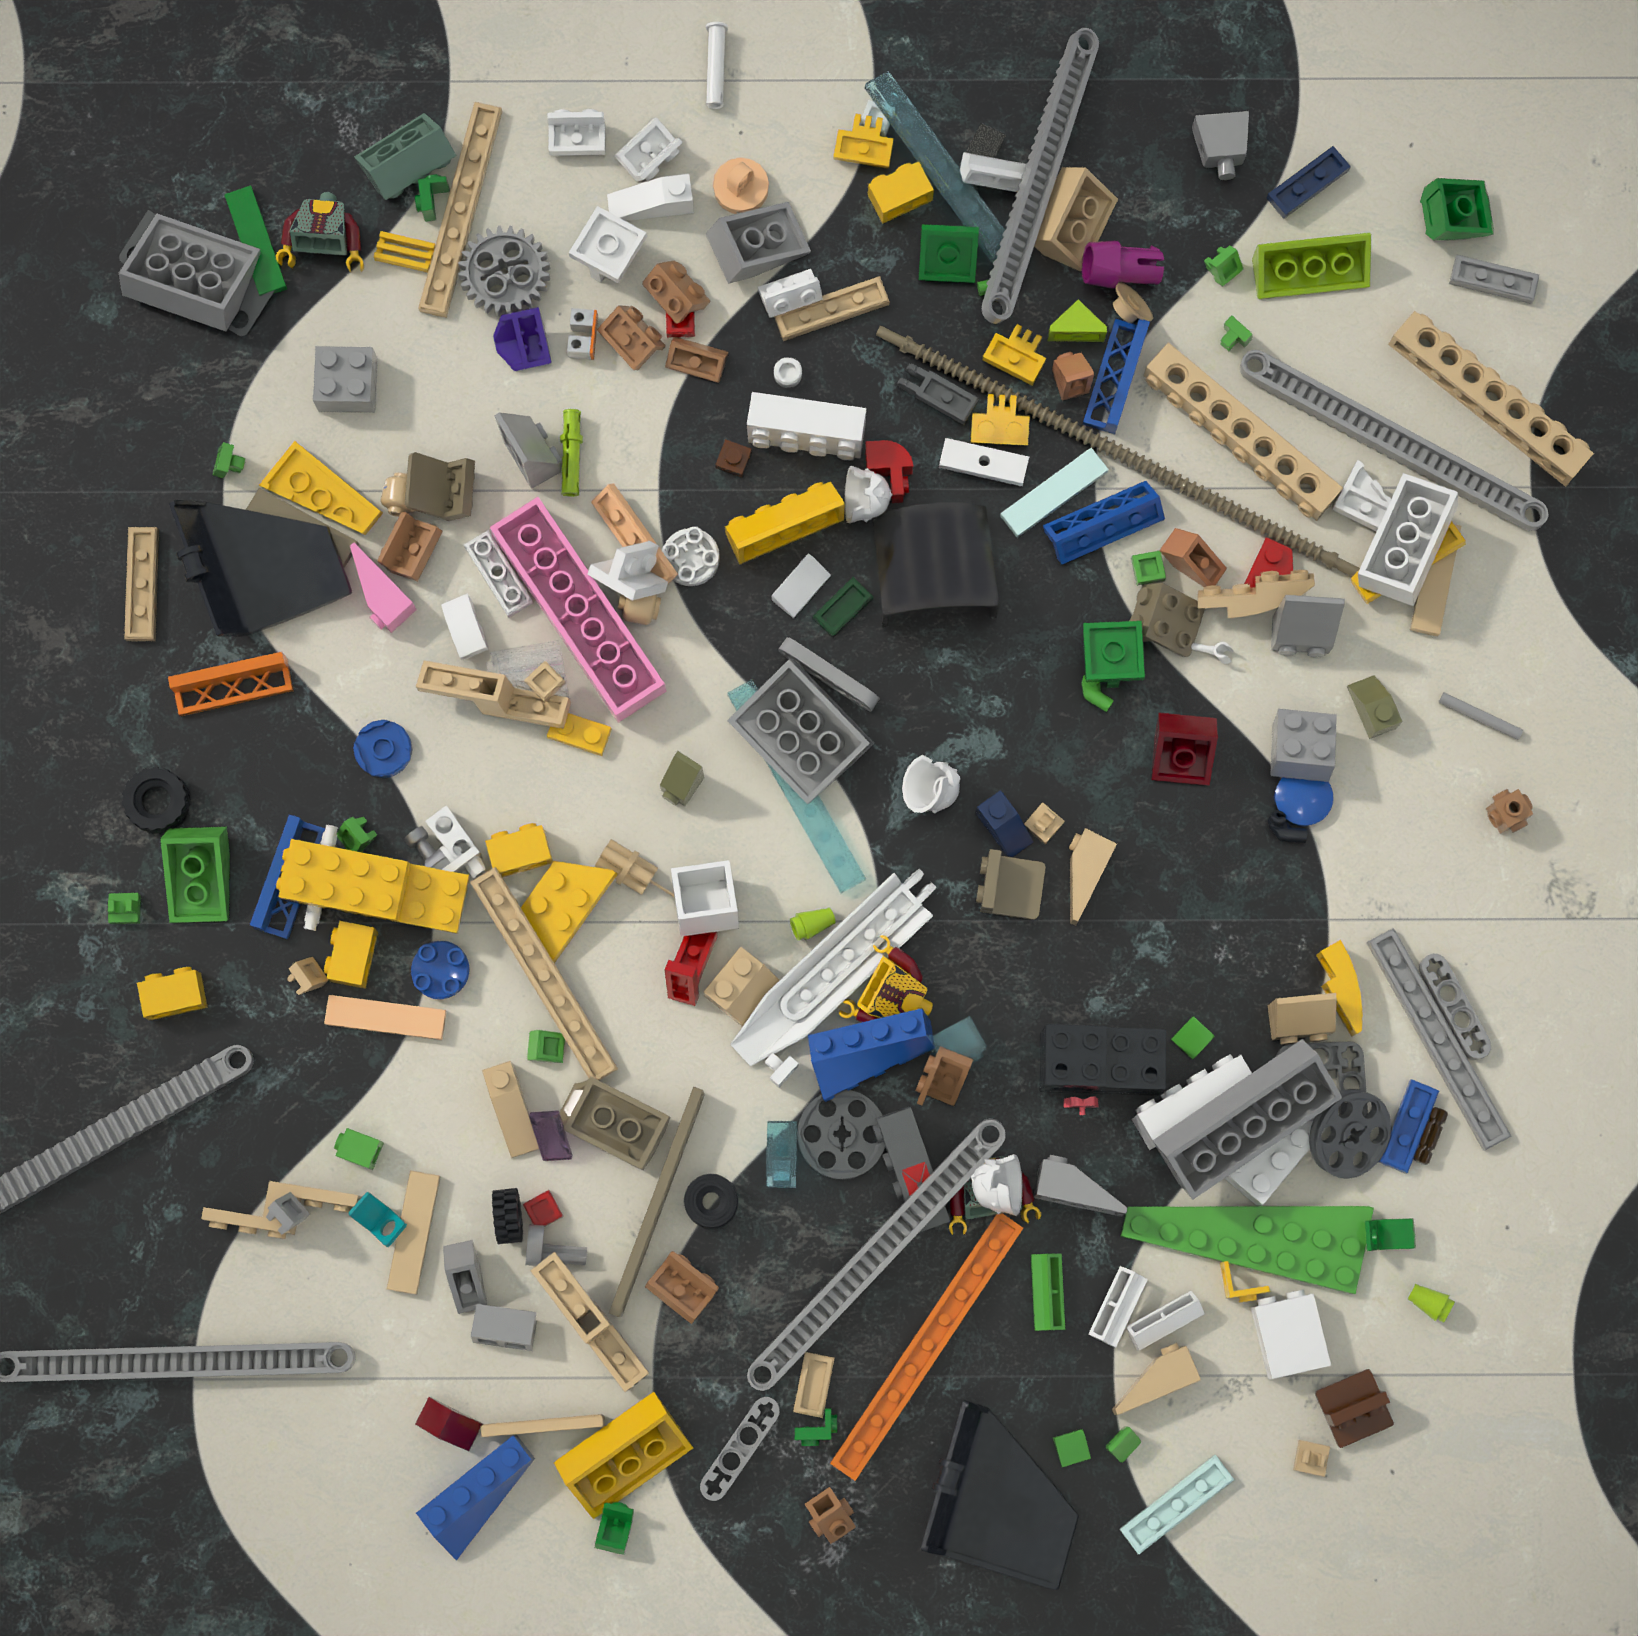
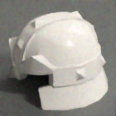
[844,466,893,523]
[902,755,960,813]
[970,1154,1022,1216]

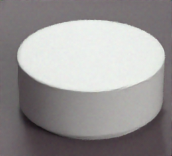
[774,357,802,388]

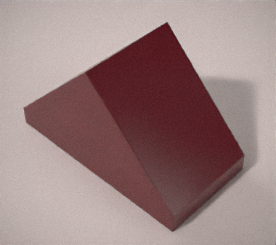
[415,1397,483,1451]

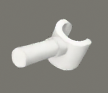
[1191,642,1234,664]

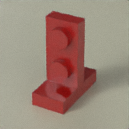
[664,931,718,1006]

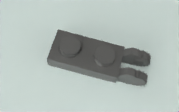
[897,363,979,425]

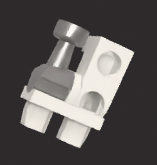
[404,806,487,879]

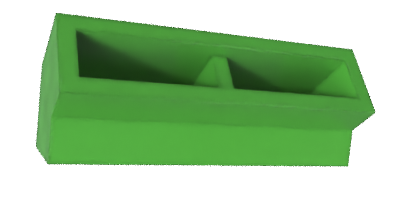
[1031,1254,1065,1331]

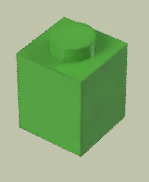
[334,1128,384,1170]

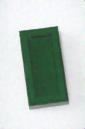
[813,577,874,638]

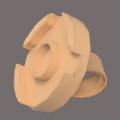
[713,158,769,214]

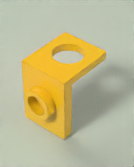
[1220,1261,1270,1303]

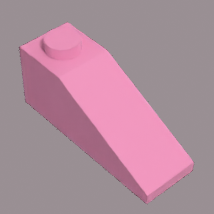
[350,543,417,633]

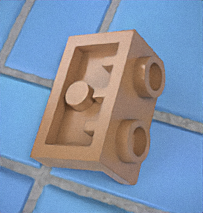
[597,305,666,370]

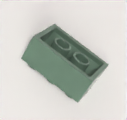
[354,113,457,200]

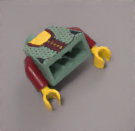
[276,192,364,272]
[949,1156,1041,1235]

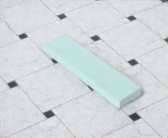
[1000,448,1109,538]
[1119,1455,1234,1554]

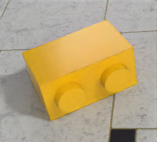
[868,161,934,224]
[485,823,553,878]
[324,921,378,989]
[137,967,208,1020]

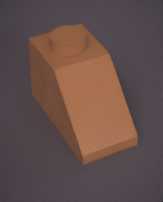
[1052,352,1094,401]
[1159,528,1227,587]

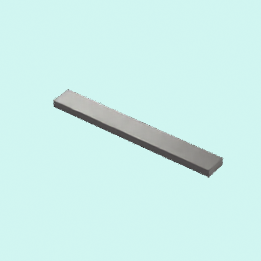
[1366,928,1511,1151]

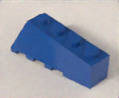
[808,1008,935,1102]
[416,1434,535,1560]

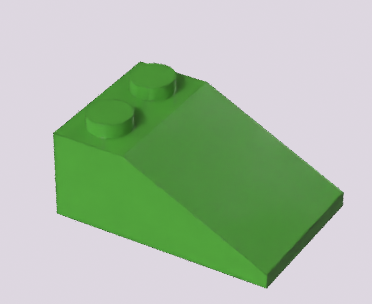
[161,827,230,923]

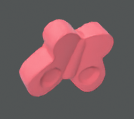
[1064,1096,1098,1115]

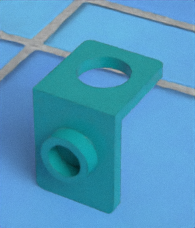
[348,1192,407,1247]

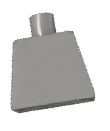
[1192,111,1249,180]

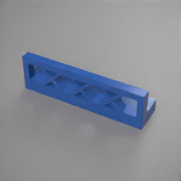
[1082,319,1150,434]
[1043,481,1165,565]
[250,815,325,940]

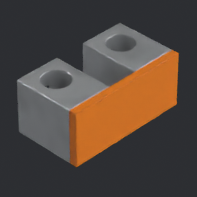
[567,308,598,360]

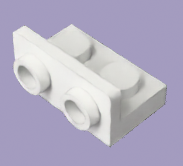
[758,269,823,318]

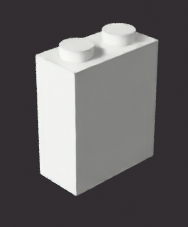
[1251,1289,1331,1379]

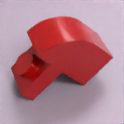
[865,440,913,503]

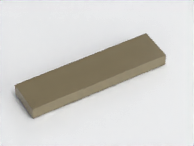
[246,488,359,568]

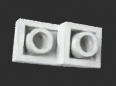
[441,593,488,661]

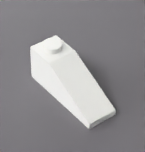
[607,174,694,221]

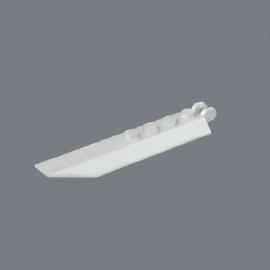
[730,869,936,1066]

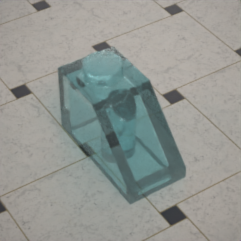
[924,1016,987,1063]
[766,1121,797,1188]

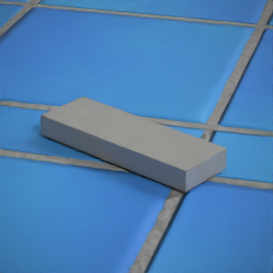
[1449,255,1539,304]

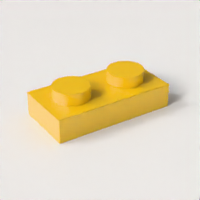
[547,713,612,756]

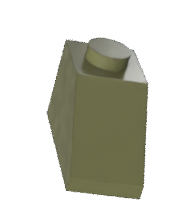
[1347,675,1403,739]
[660,751,704,806]

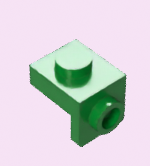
[415,174,450,222]
[795,1408,837,1446]
[594,1502,634,1555]

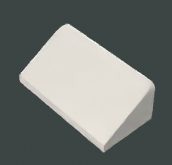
[772,553,831,618]

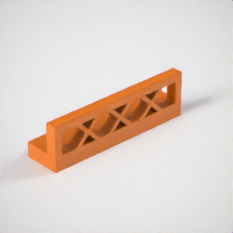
[168,652,294,716]

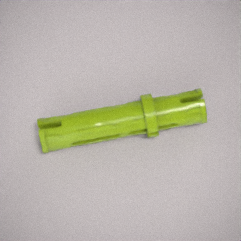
[560,409,583,497]

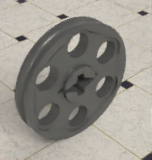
[1309,1089,1391,1179]
[797,1090,885,1180]

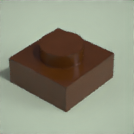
[715,439,752,478]

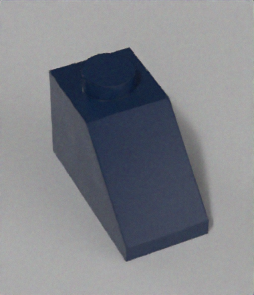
[975,790,1033,858]

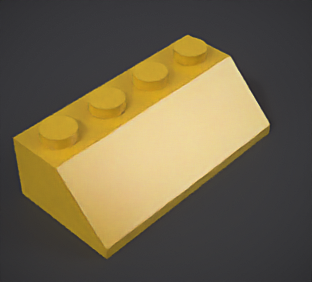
[725,482,845,565]
[553,1392,693,1519]

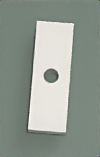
[939,438,1029,486]
[464,530,533,618]

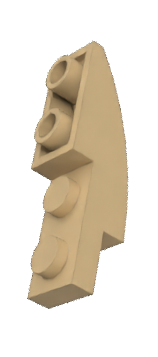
[1198,570,1315,618]

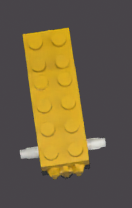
[276,825,470,934]

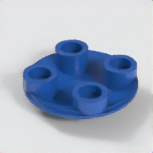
[1274,777,1333,827]
[411,941,470,999]

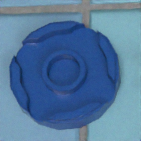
[353,720,413,778]

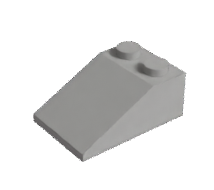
[706,202,811,284]
[494,412,562,489]
[1271,595,1345,657]
[1033,1155,1127,1217]

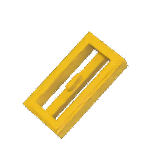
[373,231,435,273]

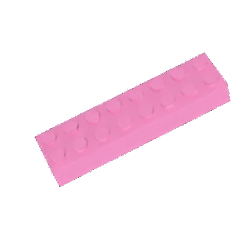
[490,497,667,723]

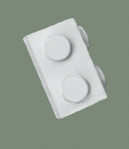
[547,109,605,156]
[615,117,683,182]

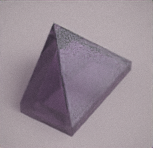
[529,1110,573,1161]

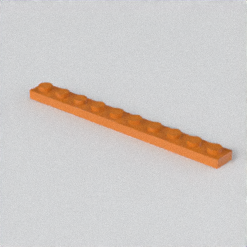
[830,1213,1023,1481]

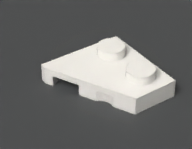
[1332,460,1391,532]

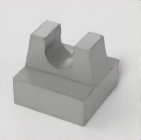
[266,1192,310,1235]

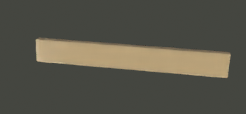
[418,102,503,318]
[470,867,618,1080]

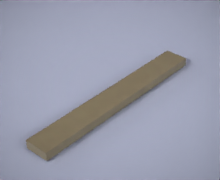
[608,1086,705,1317]

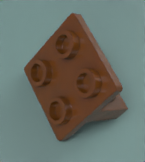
[1315,1369,1394,1448]

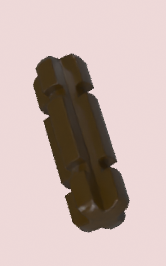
[1413,1107,1448,1165]

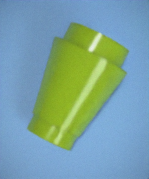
[790,907,836,941]
[1408,1284,1455,1323]

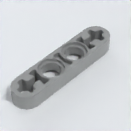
[778,637,880,711]
[1419,953,1491,1060]
[700,1397,780,1501]

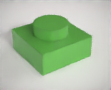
[1131,551,1166,586]

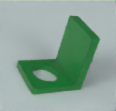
[1365,1218,1416,1251]

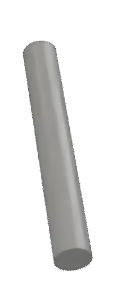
[1439,692,1523,740]

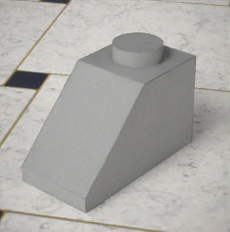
[443,1240,487,1314]

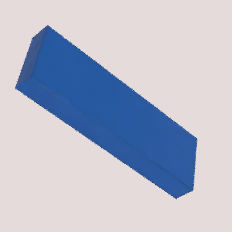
[1378,1079,1439,1174]

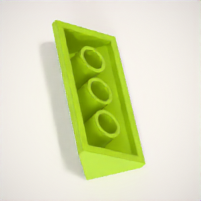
[1252,233,1371,299]

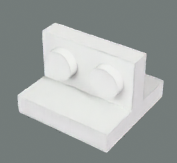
[569,206,647,283]
[587,541,668,601]

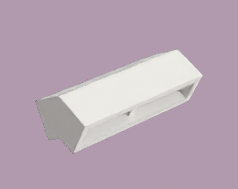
[960,152,1026,192]
[1089,1266,1148,1348]
[1126,1291,1205,1351]

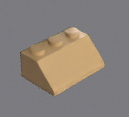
[1034,167,1118,271]

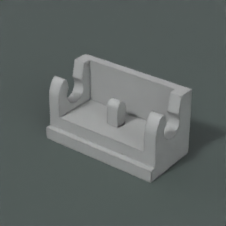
[471,1304,537,1351]

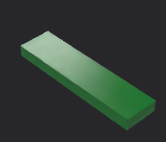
[224,185,287,296]

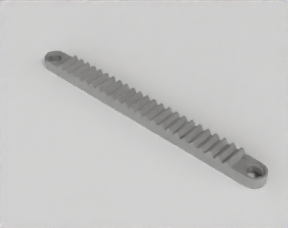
[981,28,1099,324]
[1240,350,1549,531]
[0,1045,254,1214]
[747,1118,1006,1391]
[0,1342,355,1382]

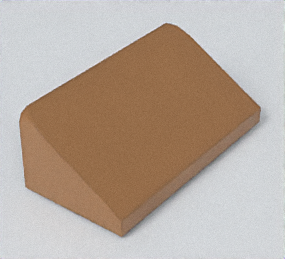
[665,337,729,383]

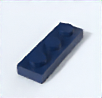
[1266,146,1351,219]

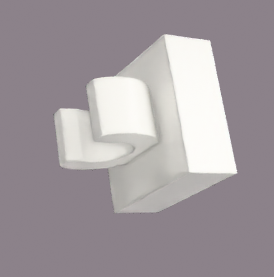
[765,1053,799,1088]

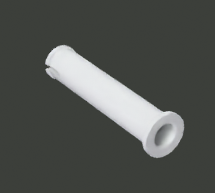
[706,22,728,109]

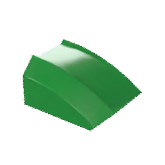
[1420,178,1494,240]

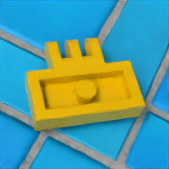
[833,113,894,169]
[982,324,1046,386]
[971,394,1030,445]

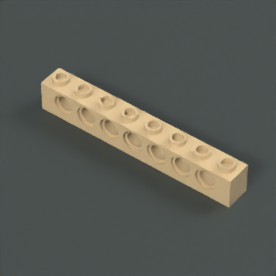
[1388,311,1594,487]
[1143,342,1343,521]

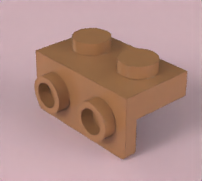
[642,260,711,323]
[378,512,443,582]
[915,1046,973,1106]
[645,1251,719,1324]

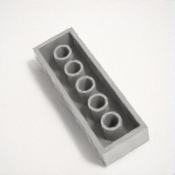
[1153,1039,1342,1200]

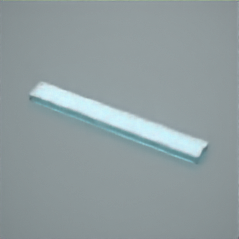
[864,71,1005,264]
[727,680,866,894]

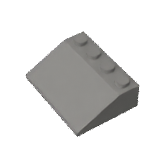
[119,214,261,331]
[727,659,874,804]

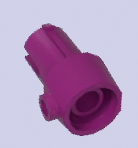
[1082,241,1164,289]

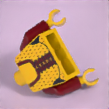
[839,935,933,1023]

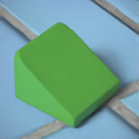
[1171,1017,1215,1060]
[527,1030,565,1063]
[1106,1426,1141,1463]
[1053,1429,1091,1467]

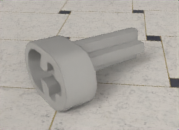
[525,1224,587,1266]

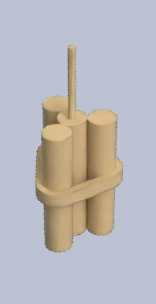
[595,839,674,897]

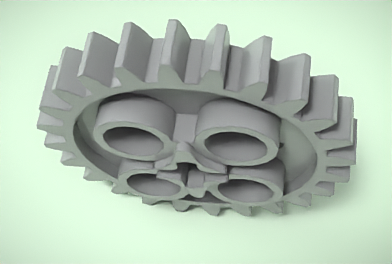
[458,226,551,317]

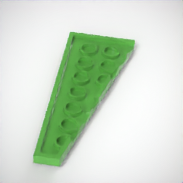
[1120,1206,1374,1294]

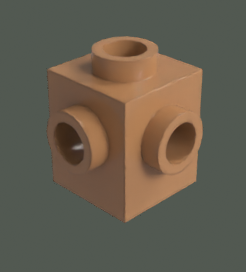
[1486,789,1533,834]
[805,1487,856,1544]

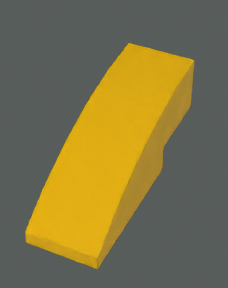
[1316,940,1363,1037]

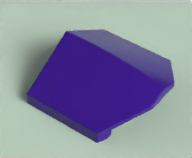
[493,307,552,371]

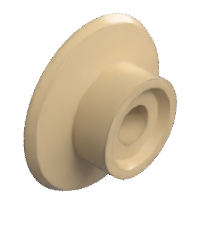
[1113,282,1153,324]

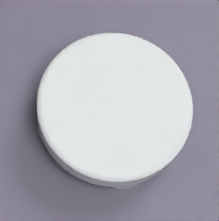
[662,527,720,586]

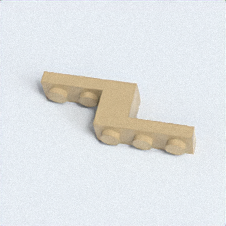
[416,660,571,729]
[201,1181,362,1239]
[530,1252,649,1392]

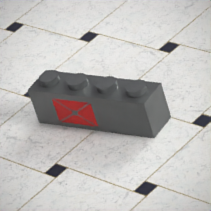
[872,1106,950,1232]

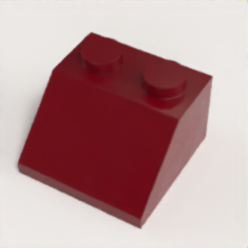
[1151,713,1218,785]

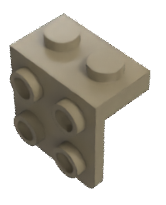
[405,452,475,521]
[1129,583,1205,657]
[976,849,1046,920]

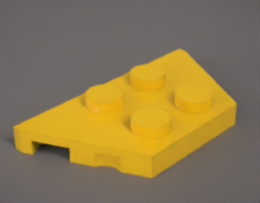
[521,861,618,964]

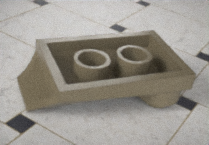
[559,1076,671,1170]

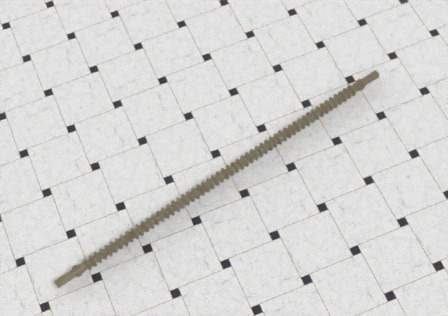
[876,326,1360,577]

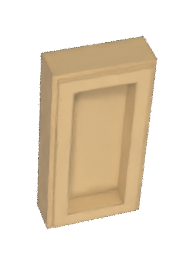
[793,1352,834,1418]

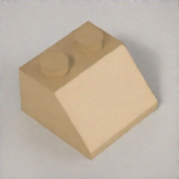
[703,947,780,1027]
[1268,993,1337,1045]

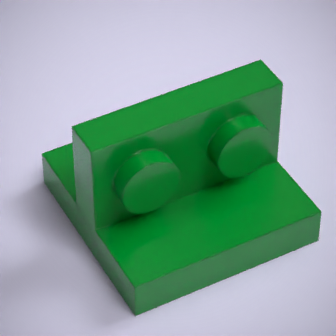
[919,224,979,283]
[1083,621,1145,688]

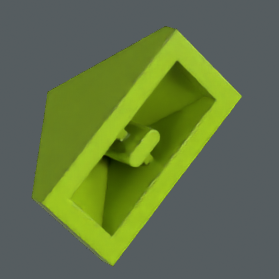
[1048,299,1107,342]

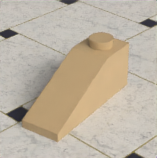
[1069,828,1117,926]
[482,1061,540,1158]
[1112,1343,1201,1415]

